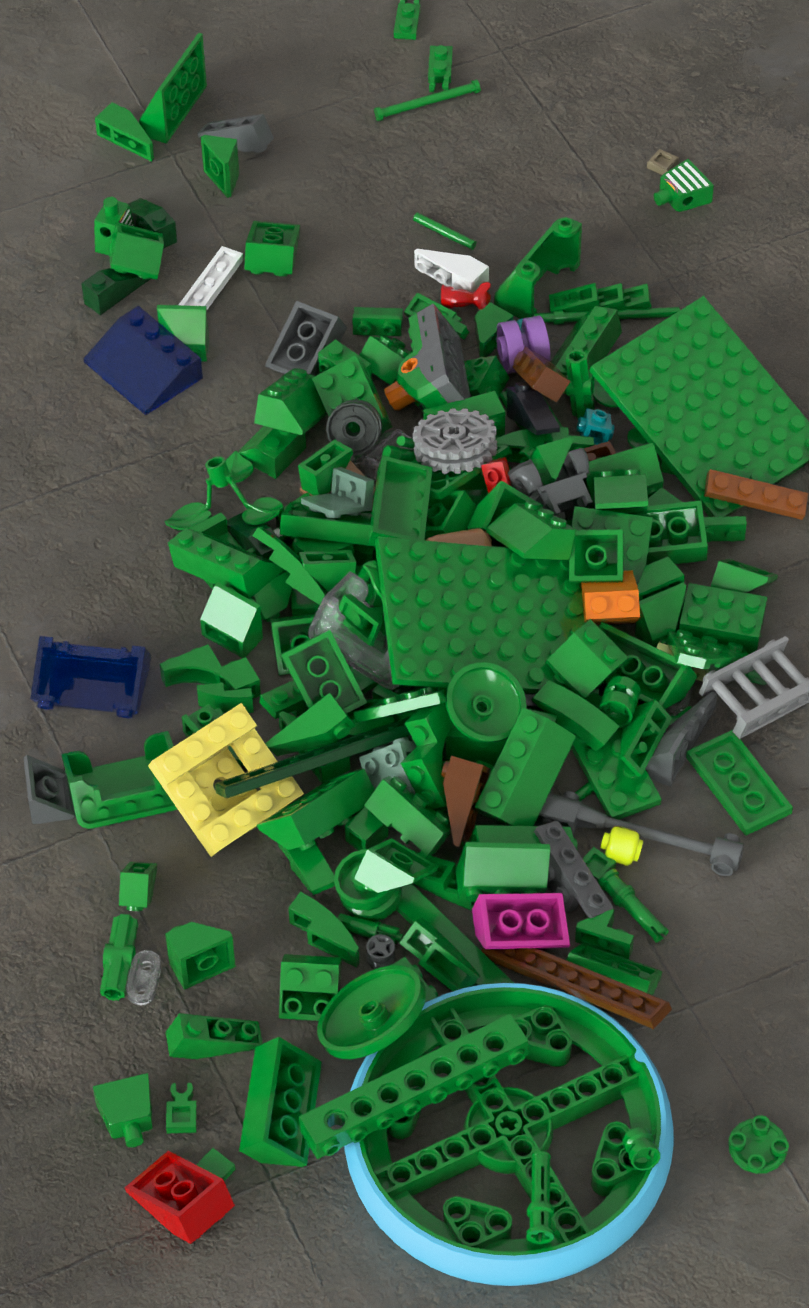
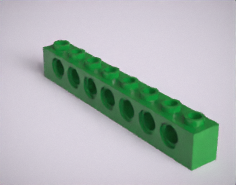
[299,1013,529,1159]

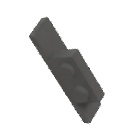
[534,821,614,918]

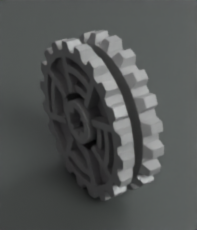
[413,409,498,474]

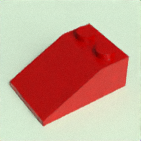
[124,1151,235,1244]

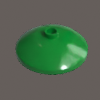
[445,662,526,743]

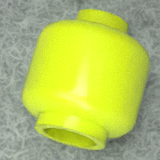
[600,826,643,866]

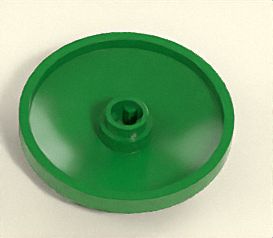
[317,965,426,1059]

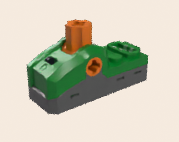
[384,303,471,411]

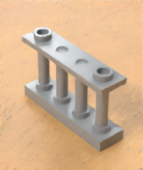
[699,636,809,739]

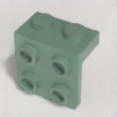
[301,467,374,519]
[359,737,417,794]

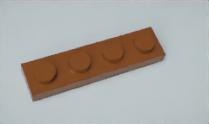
[704,469,808,520]

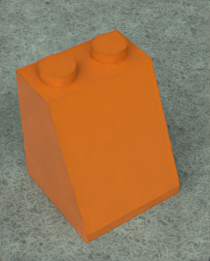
[581,570,640,625]

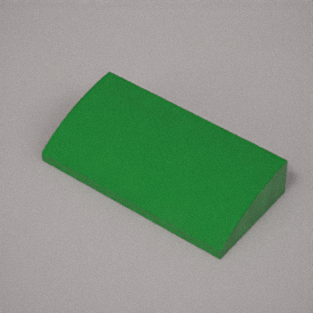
[368,456,433,547]
[280,501,372,546]

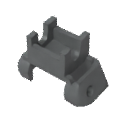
[508,448,593,516]

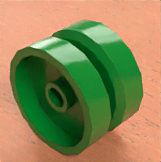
[334,849,402,922]

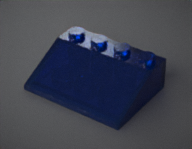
[83,306,203,415]

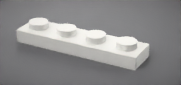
[179,246,244,310]

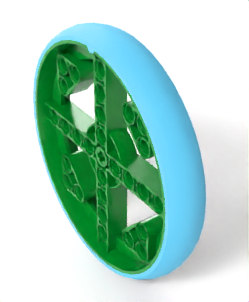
[344,983,674,1286]

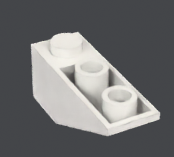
[415,249,489,292]

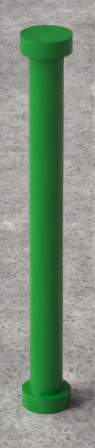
[374,79,481,121]

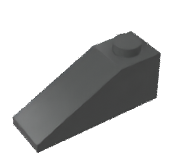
[197,114,274,153]

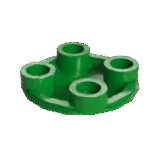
[728,1115,789,1174]

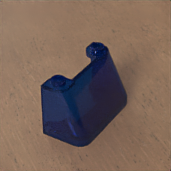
[30,636,151,718]

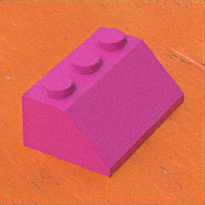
[472,893,570,949]

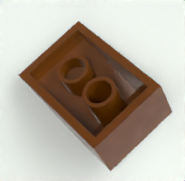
[441,756,491,848]

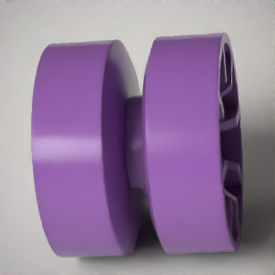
[497,315,551,374]

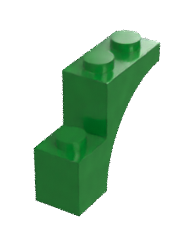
[160,644,261,699]
[400,703,454,809]

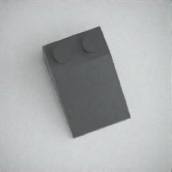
[265,301,347,375]

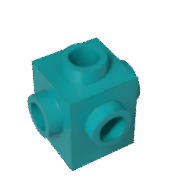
[576,408,615,445]

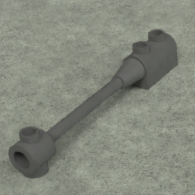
[534,789,744,876]

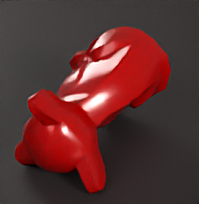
[441,282,491,310]

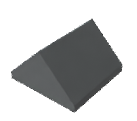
[24,755,75,825]

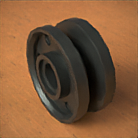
[326,399,382,456]

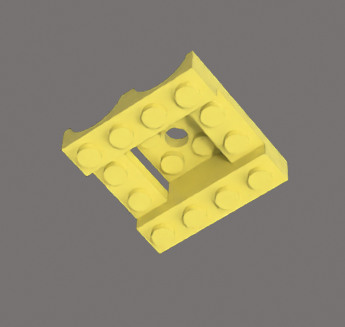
[148,703,304,857]

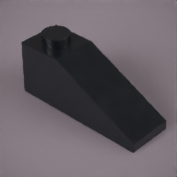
[506,382,560,435]

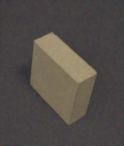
[647,149,679,175]

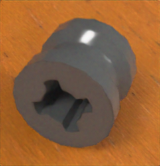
[366,935,395,969]

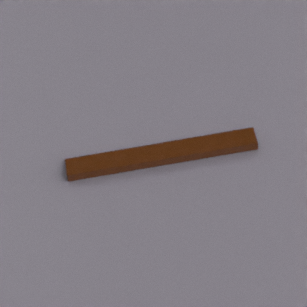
[481,948,672,1029]

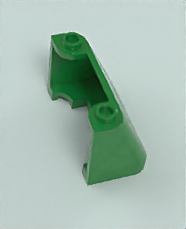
[494,217,582,319]
[61,731,177,829]

